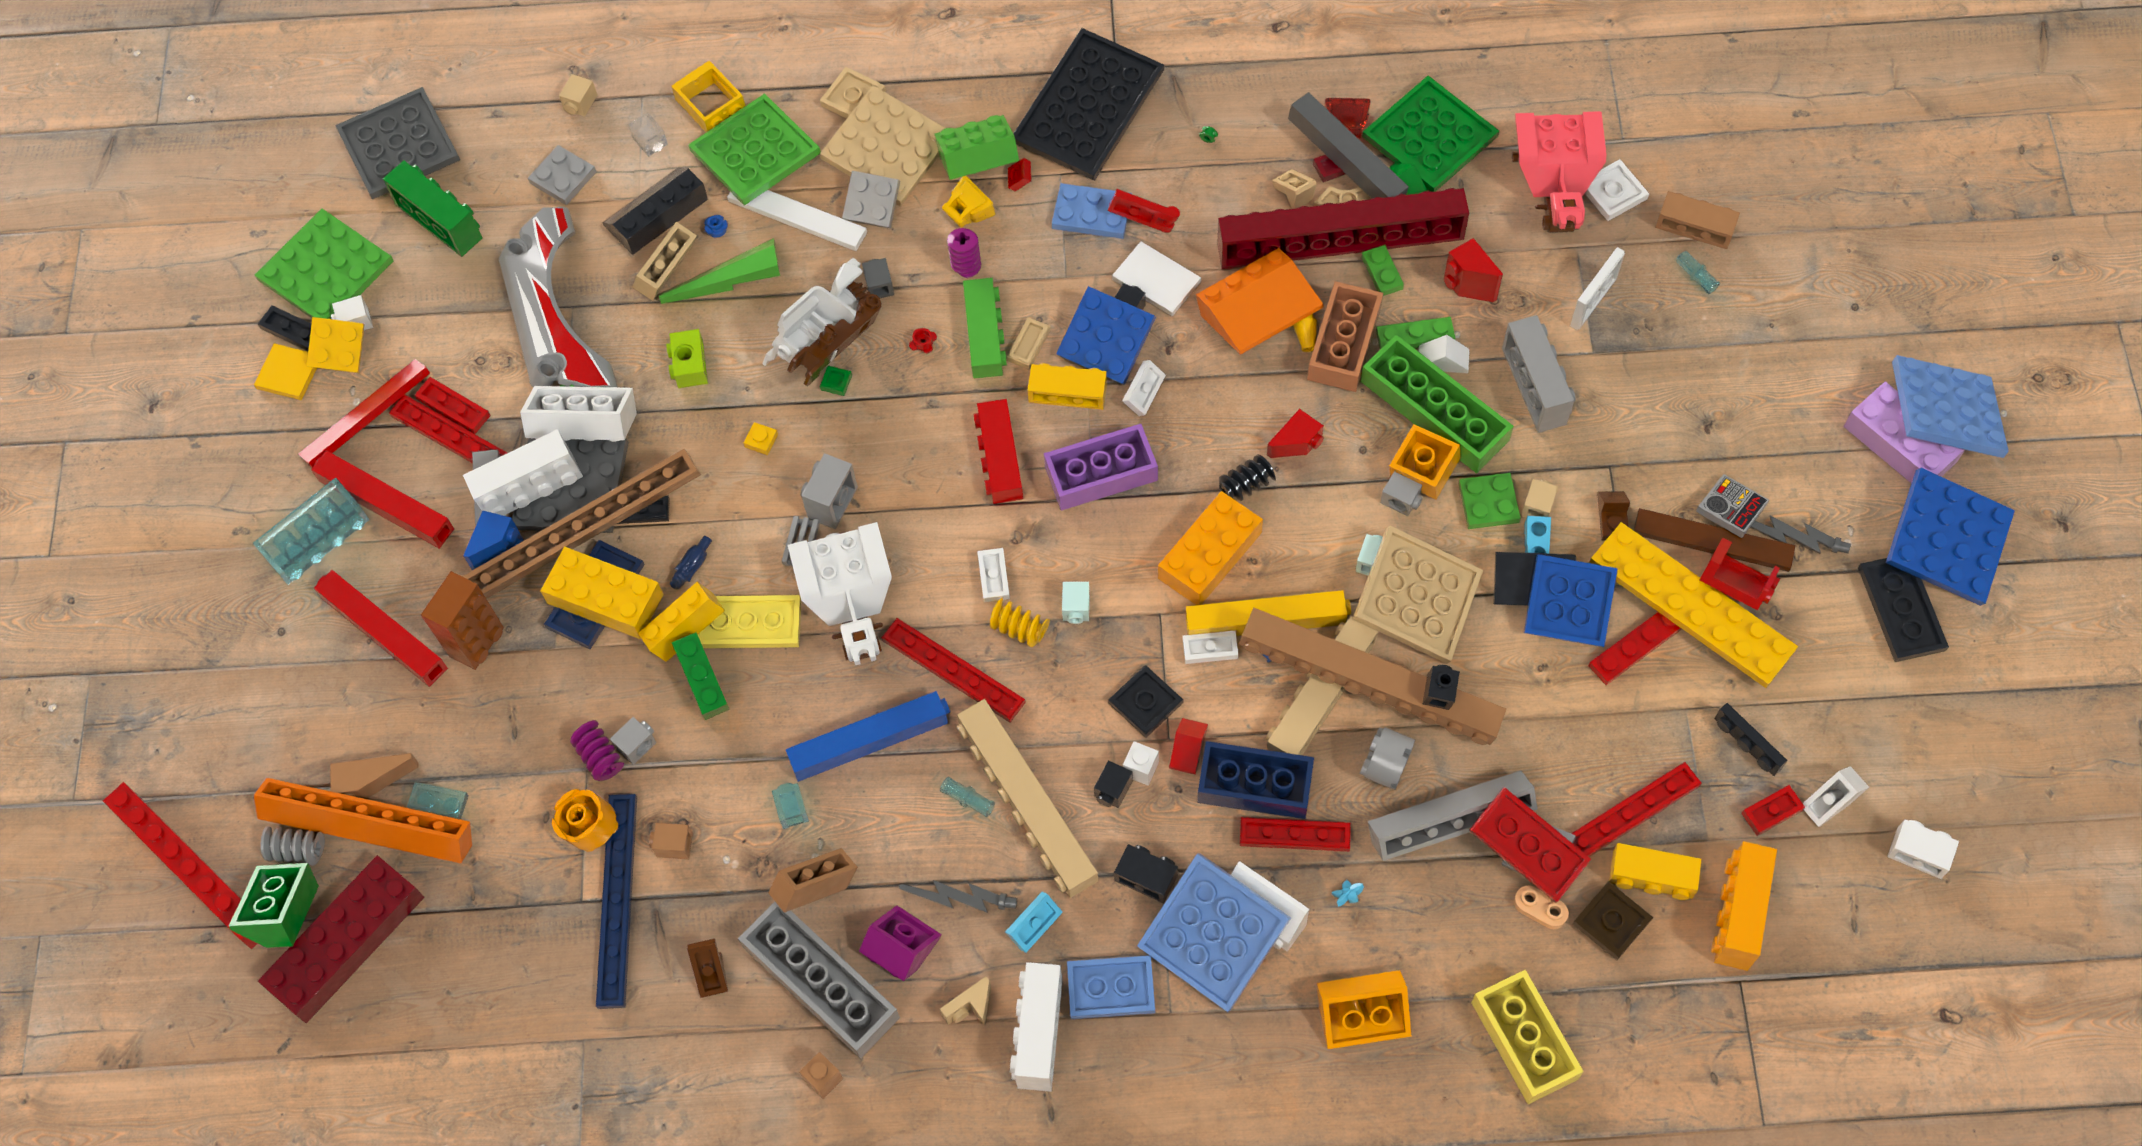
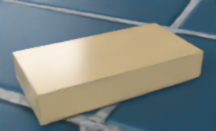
[1007,317,1051,370]

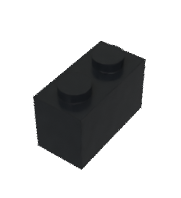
[1114,844,1178,904]

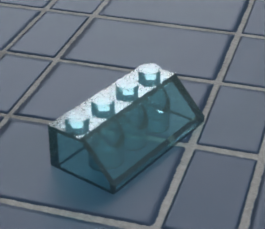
[253,478,369,585]

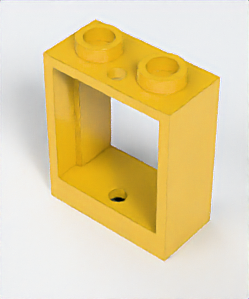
[671,60,745,132]

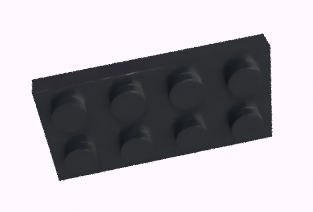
[1858,558,1949,662]

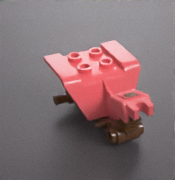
[1512,111,1606,233]

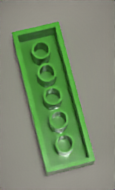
[1360,334,1514,474]

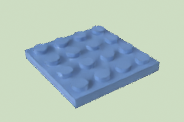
[1892,355,2009,458]
[1137,853,1291,1012]

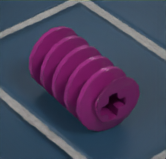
[947,228,981,278]
[570,720,624,781]

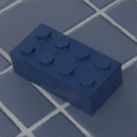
[1197,741,1314,819]

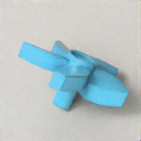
[1331,880,1364,907]

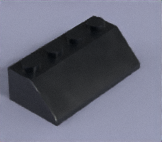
[603,167,708,255]

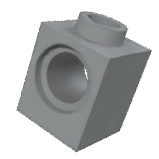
[1380,471,1423,516]
[610,717,656,765]

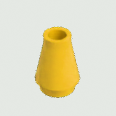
[1293,314,1317,352]

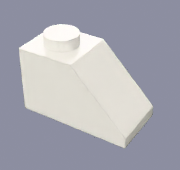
[1803,766,1869,827]

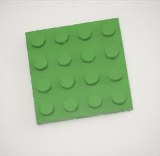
[688,93,821,206]
[255,209,394,319]

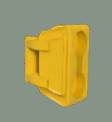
[942,176,995,228]

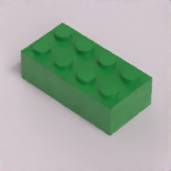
[383,160,483,257]

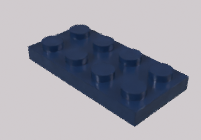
[544,540,645,649]

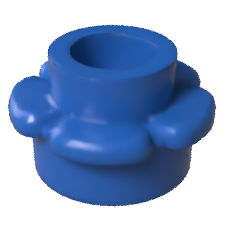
[704,215,728,238]

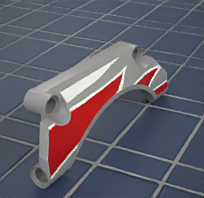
[499,207,618,388]

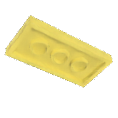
[698,595,801,648]

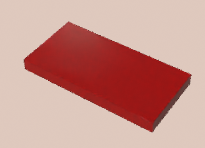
[1469,787,1591,903]

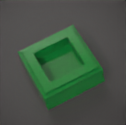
[820,365,852,396]

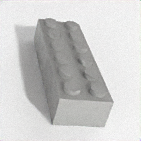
[738,902,900,1059]

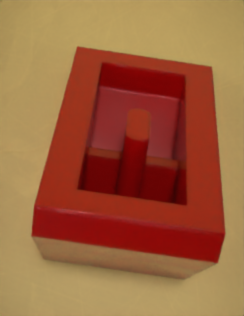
[1169,718,1208,775]

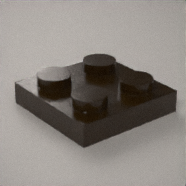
[1573,881,1653,960]

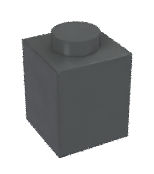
[862,258,894,298]

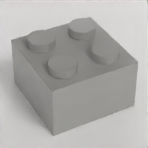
[800,453,858,529]

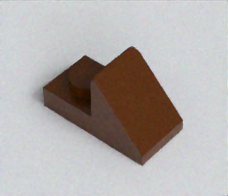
[1597,491,1630,540]
[687,938,728,998]

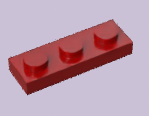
[415,377,491,434]

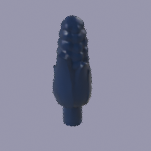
[670,535,712,589]

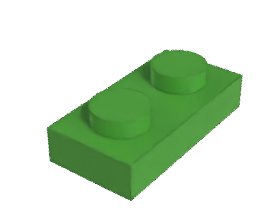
[1361,245,1404,296]

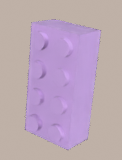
[1843,381,1965,483]

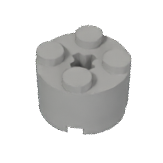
[1360,727,1415,790]

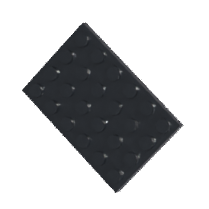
[1013,28,1165,181]

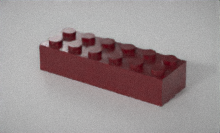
[258,855,425,1024]

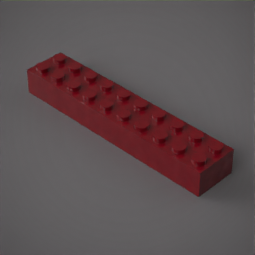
[1217,188,1469,269]

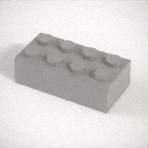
[1502,315,1576,433]

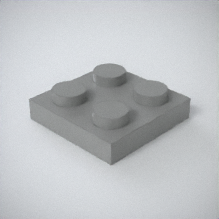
[528,145,597,206]
[842,171,900,229]

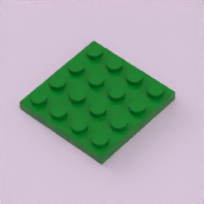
[1362,75,1499,192]

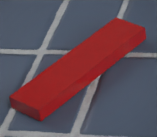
[1240,817,1351,852]

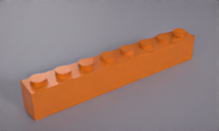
[254,778,472,863]

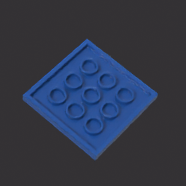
[1886,468,2015,606]

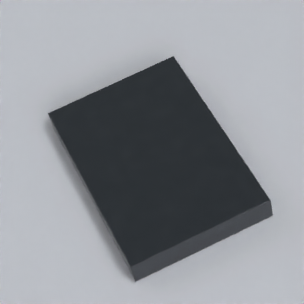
[1493,552,1576,606]

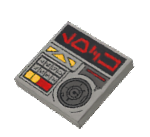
[1696,474,1769,538]

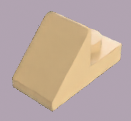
[1272,169,1317,209]
[940,976,991,1026]

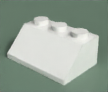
[1231,861,1309,951]

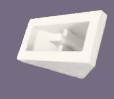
[1418,335,1469,373]

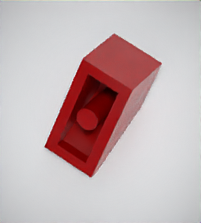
[1267,408,1324,458]

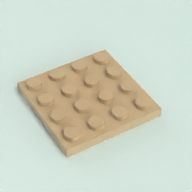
[820,85,946,207]
[1353,526,1483,664]

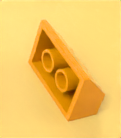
[1317,970,1412,1049]

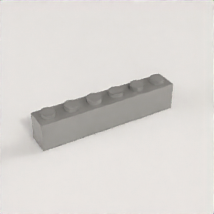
[1368,770,1537,861]

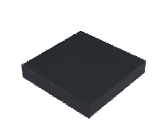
[1108,665,1184,738]

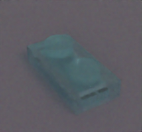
[407,782,469,820]

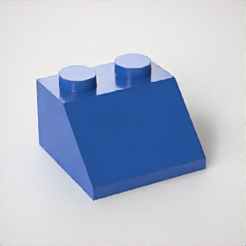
[463,511,524,570]

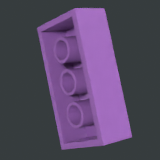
[1044,424,1158,511]

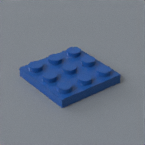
[1056,286,1156,385]
[1523,554,1618,647]

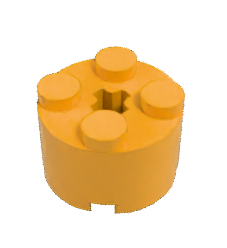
[552,789,618,852]

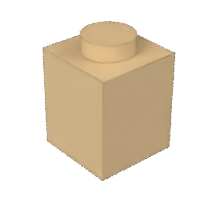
[559,74,597,117]
[1521,479,1558,518]

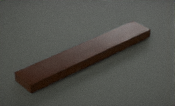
[1634,508,1796,572]

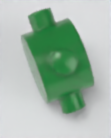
[1199,126,1218,143]

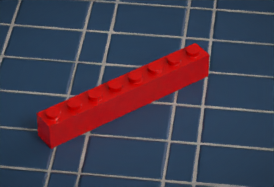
[103,782,258,949]

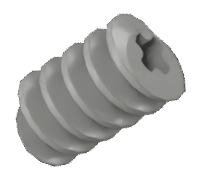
[261,826,325,866]

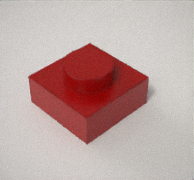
[1008,158,1031,192]

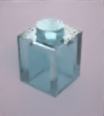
[772,783,809,829]

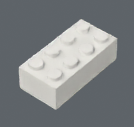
[520,386,637,442]
[463,429,583,516]
[1010,962,1063,1092]

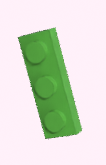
[1376,317,1456,349]

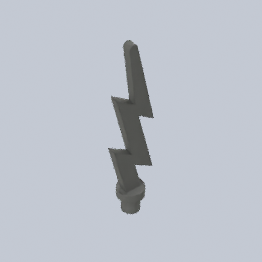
[1751,515,1851,554]
[899,880,1018,913]

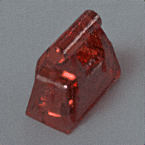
[1324,98,1371,138]

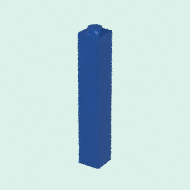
[785,691,950,782]

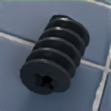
[1219,454,1276,502]

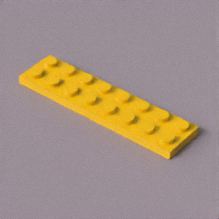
[1589,522,1799,688]

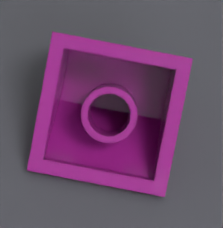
[859,905,942,981]

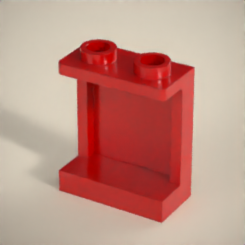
[1700,538,1781,611]

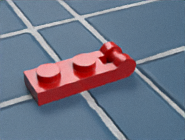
[1107,189,1180,233]

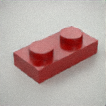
[1741,785,1805,836]

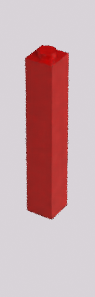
[311,450,454,549]
[314,570,448,687]

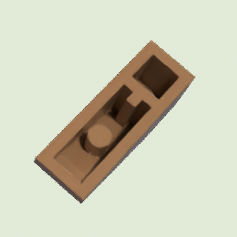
[330,753,418,799]

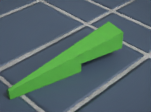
[659,238,780,304]

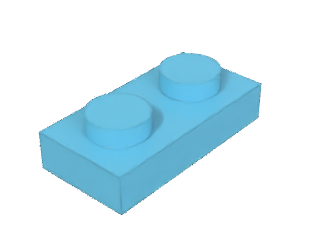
[1005,892,1063,953]

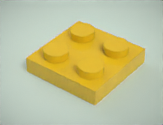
[307,317,365,373]

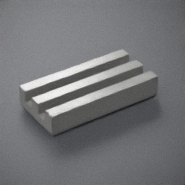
[782,516,820,567]

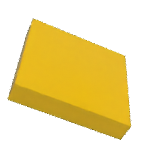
[254,343,317,401]

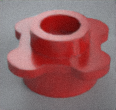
[909,328,937,354]

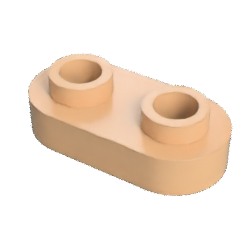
[1514,885,1569,929]

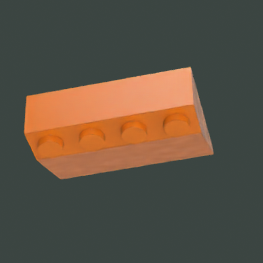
[1196,248,1324,355]

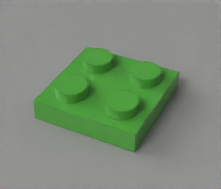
[1458,473,1521,529]

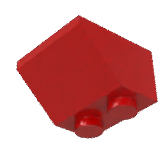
[1444,238,1503,302]

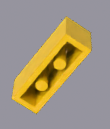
[1027,363,1107,410]
[638,582,725,662]
[1609,843,1701,900]

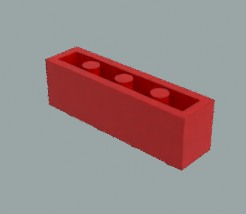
[973,399,1023,504]

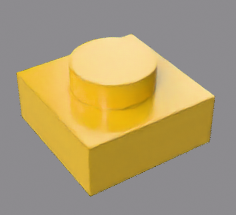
[743,422,778,455]

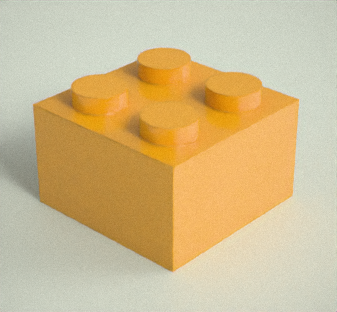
[1389,424,1461,500]

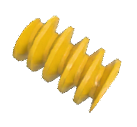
[990,598,1050,647]

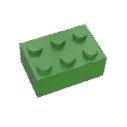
[935,115,1019,180]

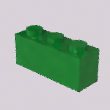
[672,632,730,720]

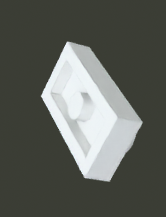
[1122,360,1166,416]
[977,548,1010,602]
[1183,631,1238,664]

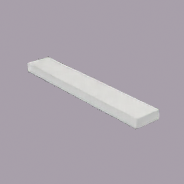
[727,190,867,251]

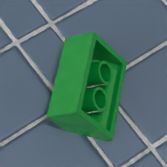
[229,863,319,948]

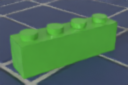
[963,278,1007,379]

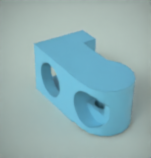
[1524,516,1551,554]

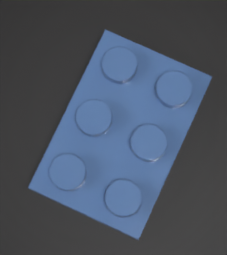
[1052,183,1132,239]
[1067,955,1155,1019]

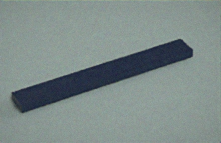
[596,794,637,1009]

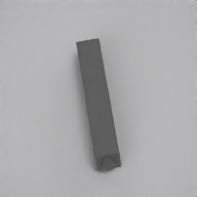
[1288,92,1409,198]

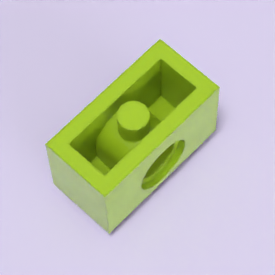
[666,329,708,388]

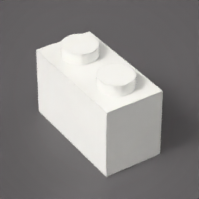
[1887,819,1959,879]

